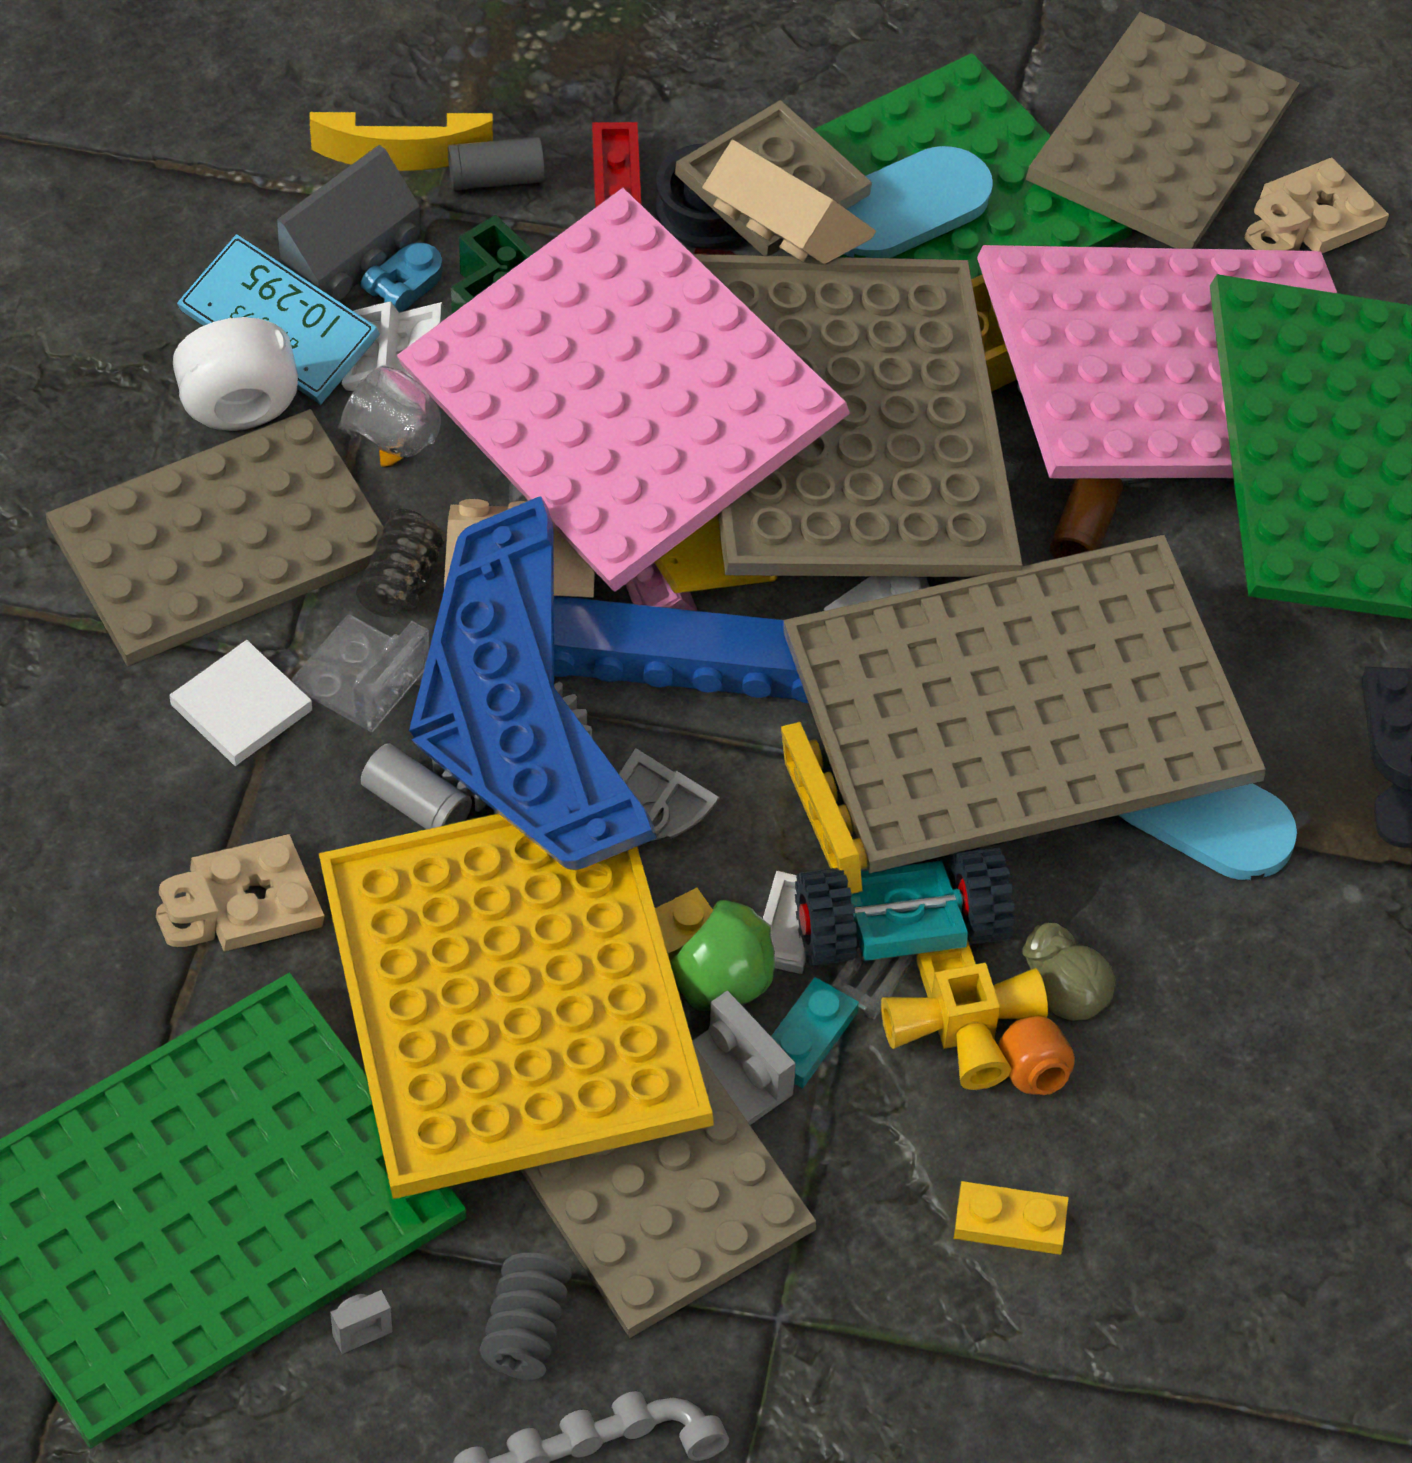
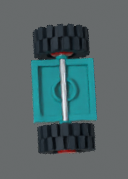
[795,847,1015,966]

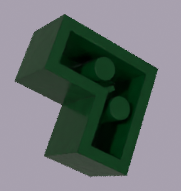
[451,215,535,314]

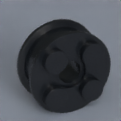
[656,143,742,248]

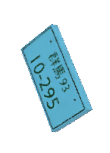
[177,234,380,405]

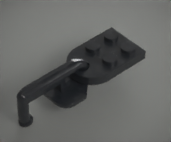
[1362,666,1412,848]

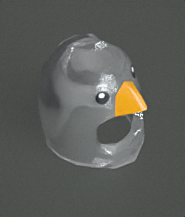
[337,365,441,467]

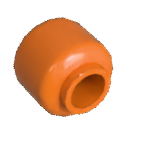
[998,1016,1075,1095]

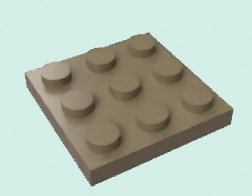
[675,100,872,256]

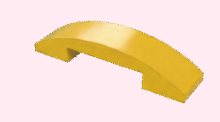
[310,112,493,171]

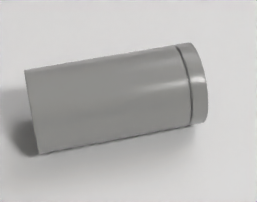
[361,743,472,829]

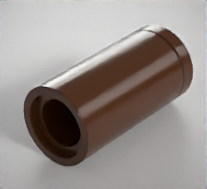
[1050,478,1123,559]

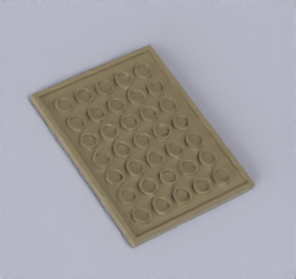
[693,254,1022,577]

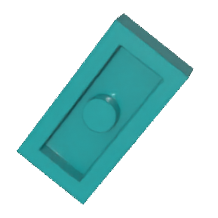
[771,977,859,1089]

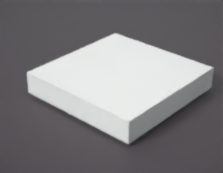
[170,640,313,766]

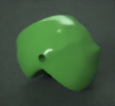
[670,900,775,1011]

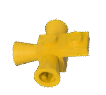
[881,940,1048,1090]

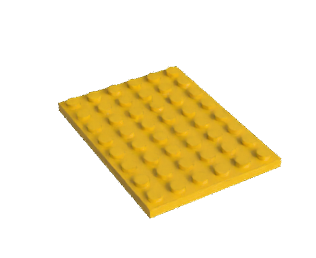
[319,814,714,1199]

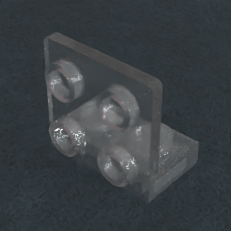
[292,615,429,732]

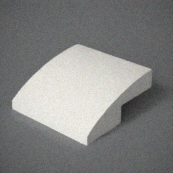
[342,301,449,393]

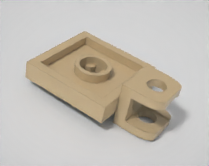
[1244,157,1389,253]
[156,834,324,952]

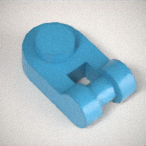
[361,243,443,312]

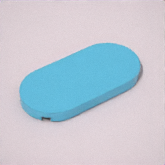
[844,146,993,258]
[1119,783,1297,880]

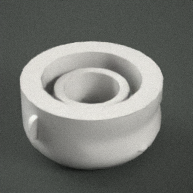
[173,317,298,431]

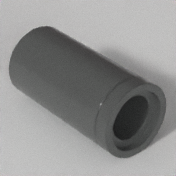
[448,137,544,191]

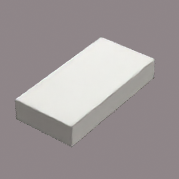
[763,871,806,974]

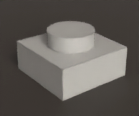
[330,1290,392,1354]

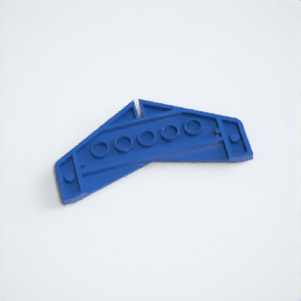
[409,496,657,870]

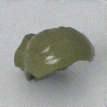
[1022,923,1116,1021]

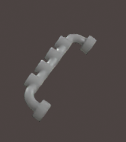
[453,1391,729,1463]

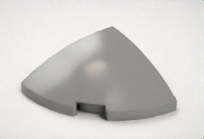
[619,748,720,846]

